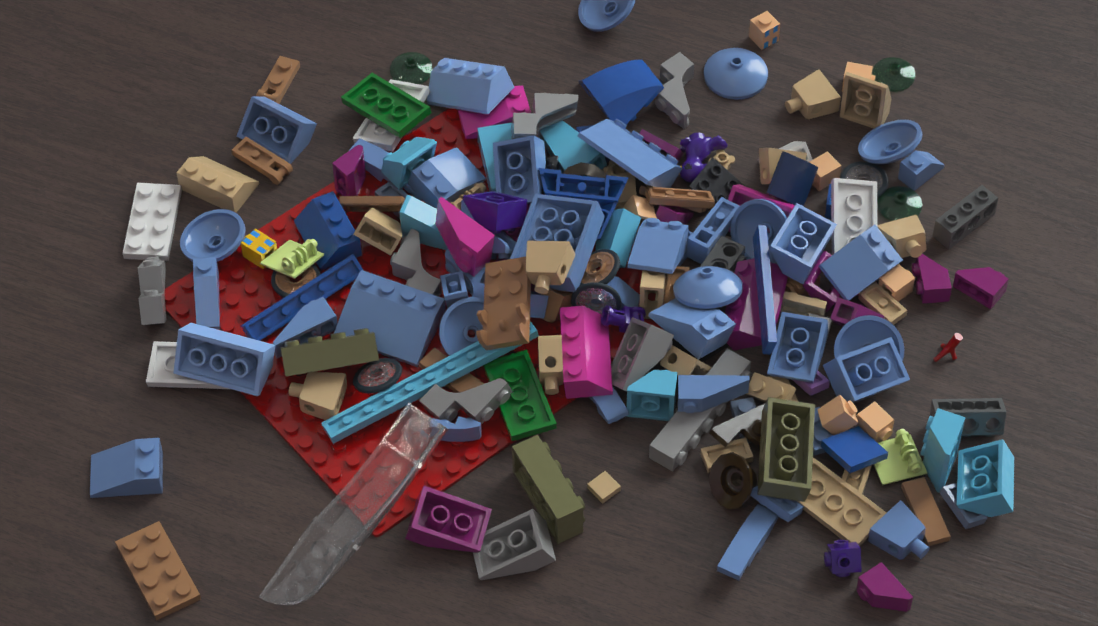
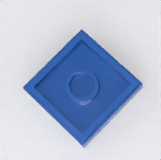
[820,426,888,473]

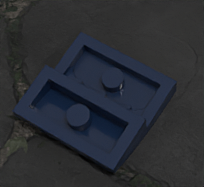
[767,151,818,206]

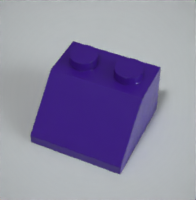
[463,191,527,234]

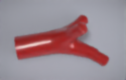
[933,333,963,362]

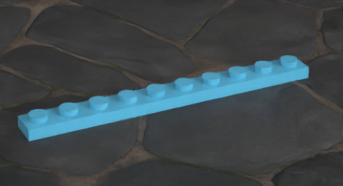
[321,321,539,444]

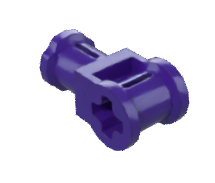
[601,305,646,333]

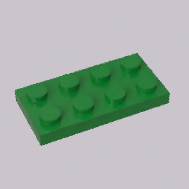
[341,73,432,138]
[483,350,557,441]

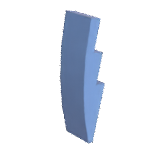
[349,138,422,201]
[717,504,779,581]

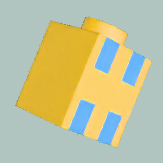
[241,228,277,269]

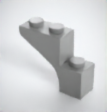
[655,52,694,129]
[511,93,578,139]
[390,228,442,297]
[138,257,167,325]
[419,378,512,424]

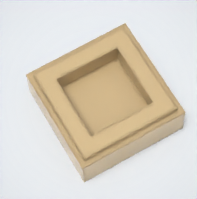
[587,471,621,504]

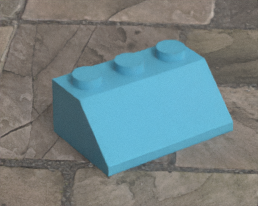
[920,408,965,493]
[957,439,1014,517]

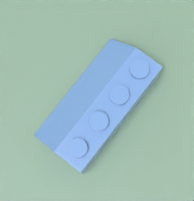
[427,58,514,114]
[173,323,275,396]

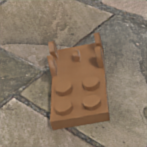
[476,256,531,350]

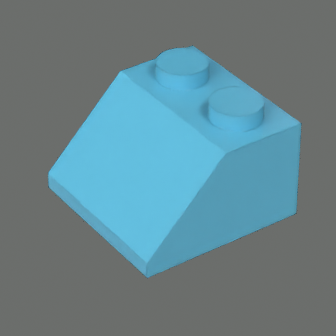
[381,137,437,189]
[626,370,678,421]

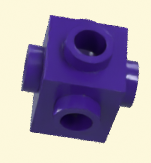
[824,540,862,577]

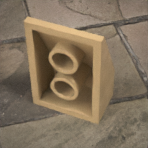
[840,72,891,128]

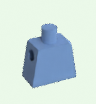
[868,500,930,560]

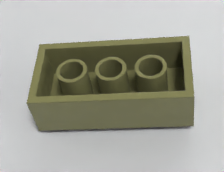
[280,328,379,376]
[757,397,815,502]
[512,435,585,544]

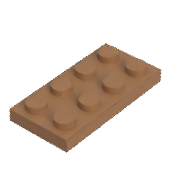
[115,521,201,621]

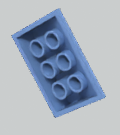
[577,119,682,188]
[510,194,605,292]
[334,270,446,367]

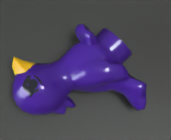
[679,133,728,183]

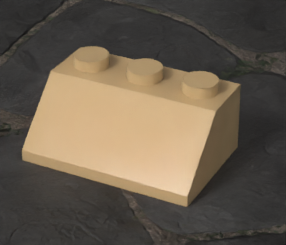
[177,156,259,213]

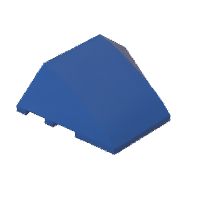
[578,60,664,125]
[539,168,629,240]

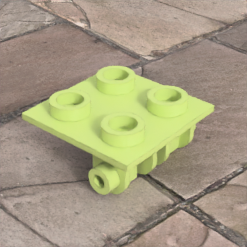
[260,239,324,279]
[873,429,927,485]

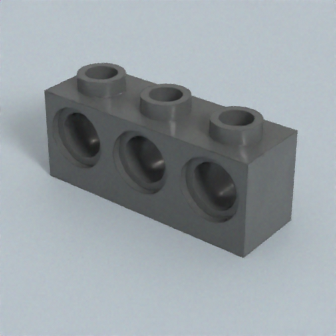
[933,185,998,250]
[700,236,747,273]
[930,398,1007,436]

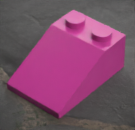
[457,85,531,139]
[435,197,495,277]

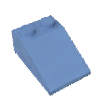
[493,135,546,204]
[408,147,486,209]
[627,218,688,274]
[818,224,903,301]
[648,298,736,360]
[767,312,828,383]
[823,337,910,404]
[90,438,163,498]

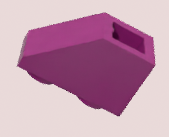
[912,254,952,304]
[830,297,884,327]

